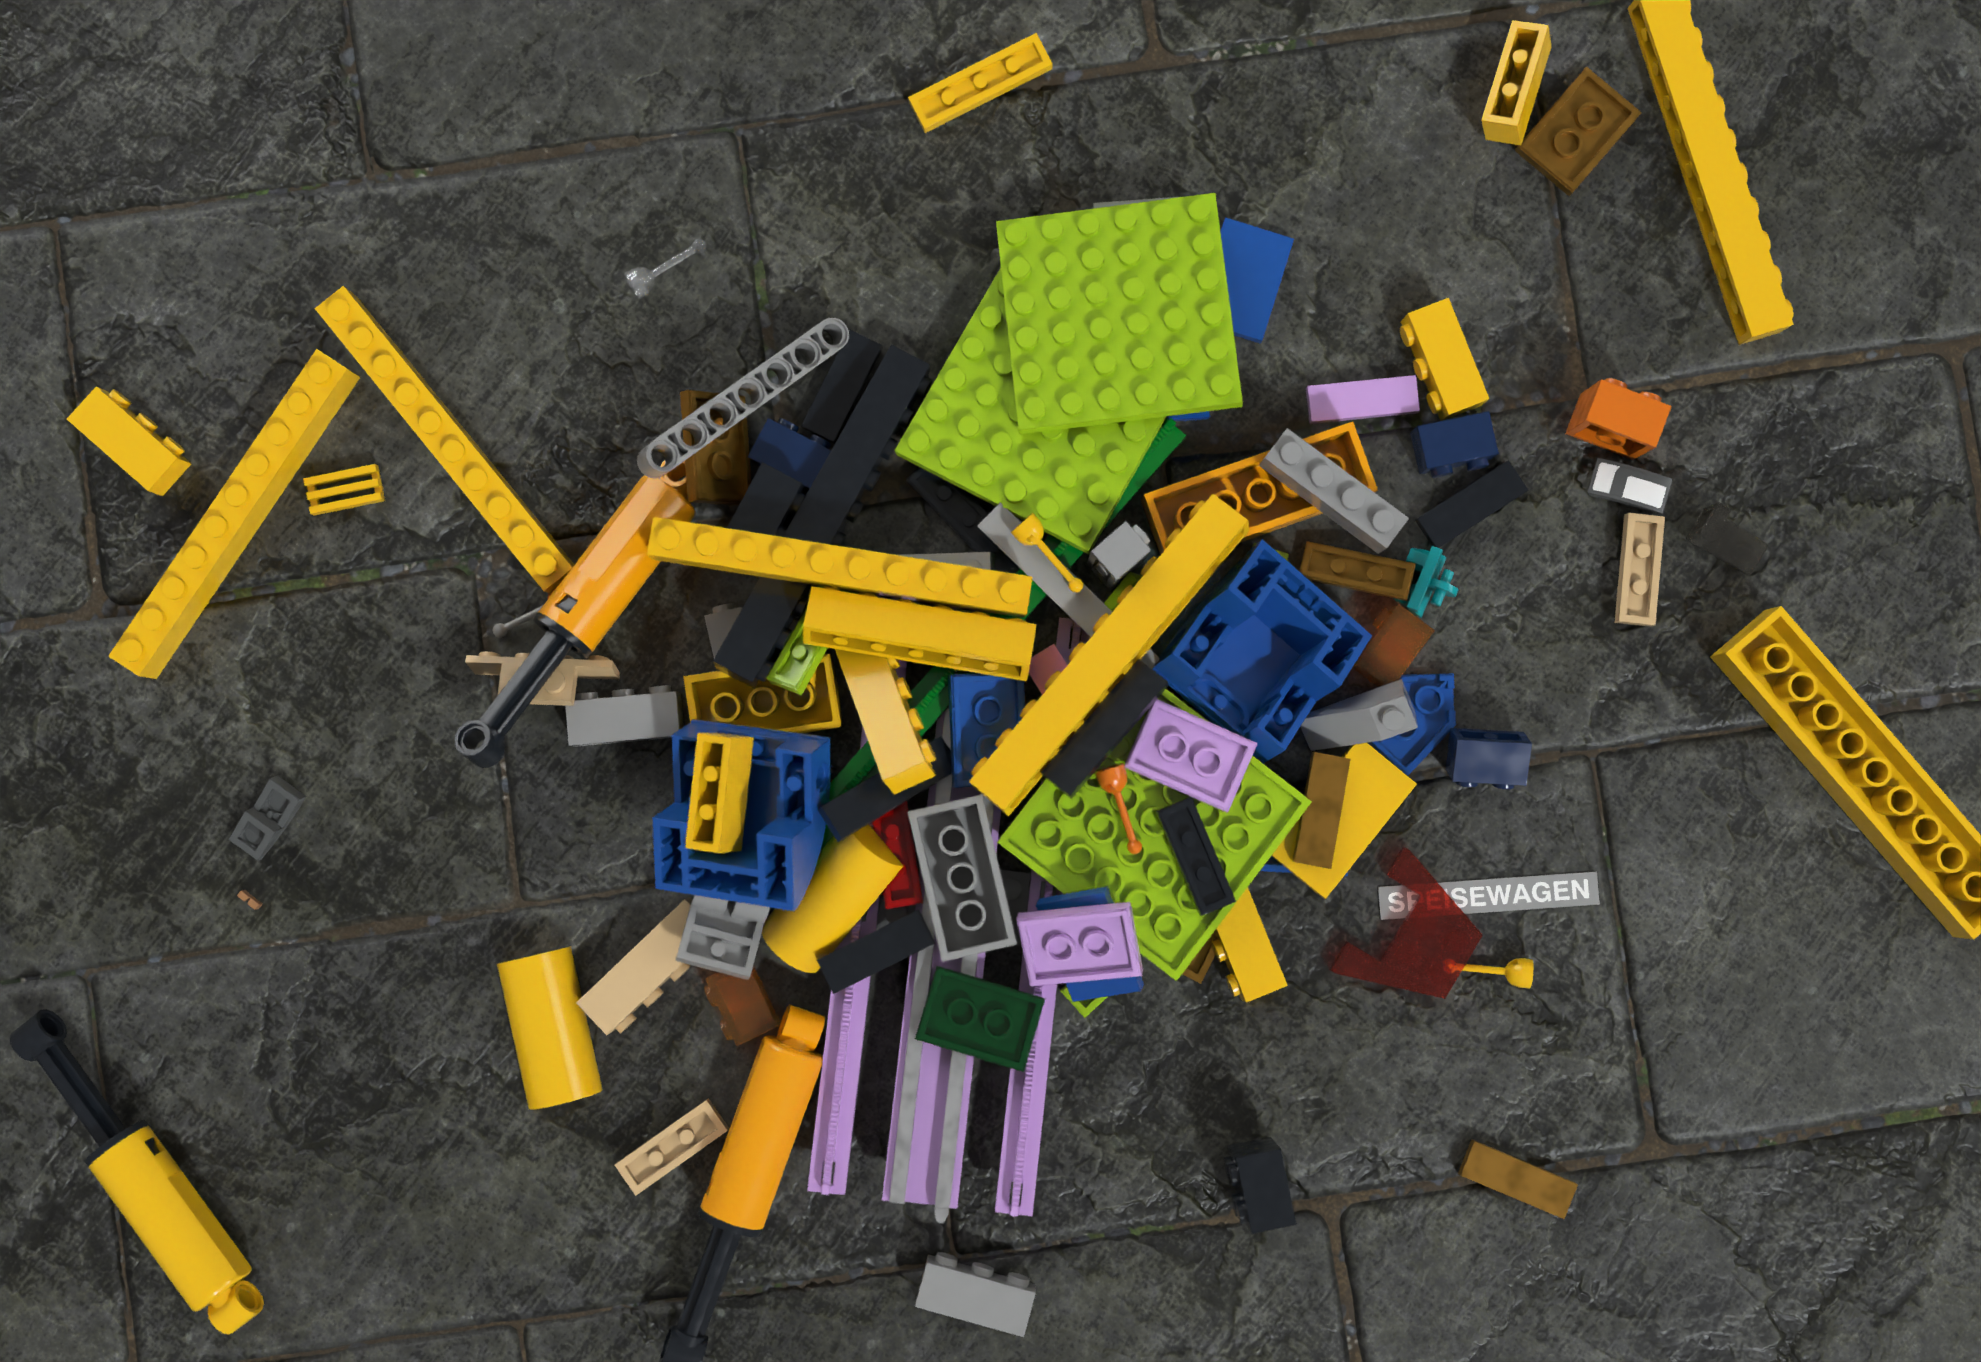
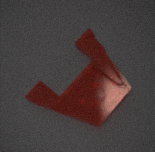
[1329,847,1483,999]

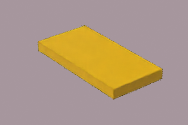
[1272,743,1417,899]

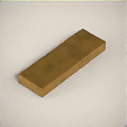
[1299,541,1416,601]
[1292,752,1351,869]
[1458,1139,1578,1219]

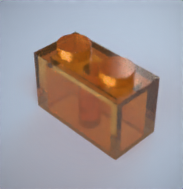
[1352,604,1435,687]
[704,965,781,1046]

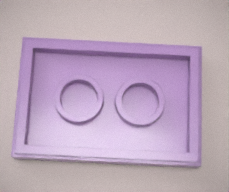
[1124,699,1258,813]
[1016,902,1143,986]

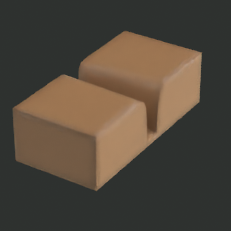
[237,890,262,910]

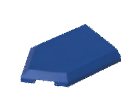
[1368,673,1456,776]

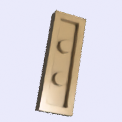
[1614,513,1665,627]
[615,1098,729,1196]

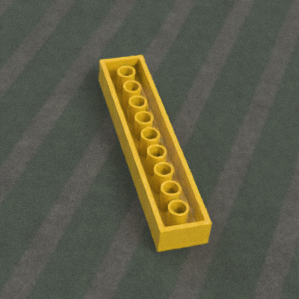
[1710,606,1981,940]

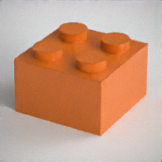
[1565,378,1672,460]

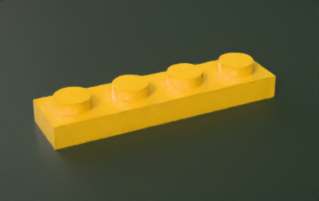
[908,33,1053,133]

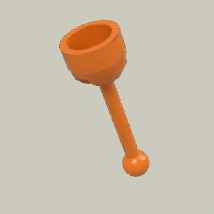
[1095,763,1142,854]

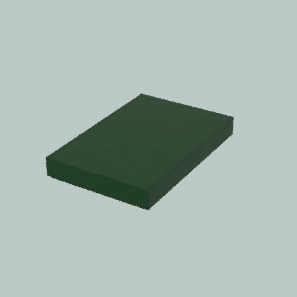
[915,966,1045,1072]

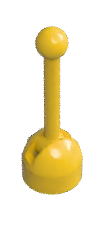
[1011,513,1083,592]
[1441,958,1533,989]

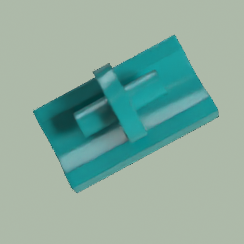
[1393,546,1459,618]

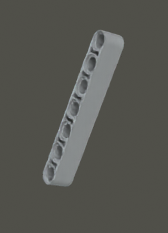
[637,317,849,478]

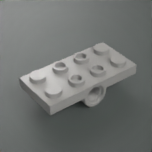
[675,895,770,980]

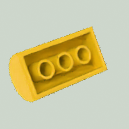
[683,654,842,733]
[762,824,903,973]
[497,946,603,1110]

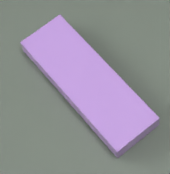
[1306,375,1420,424]

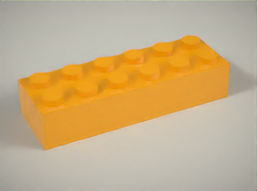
[1141,421,1378,555]

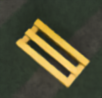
[303,464,385,516]

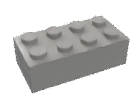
[908,794,1017,962]

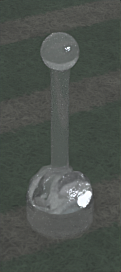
[624,239,706,299]

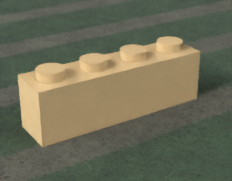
[576,898,692,1035]

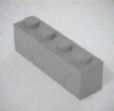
[1259,428,1409,554]

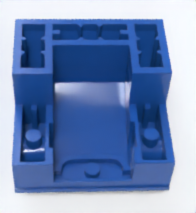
[1151,539,1372,764]
[652,719,830,911]

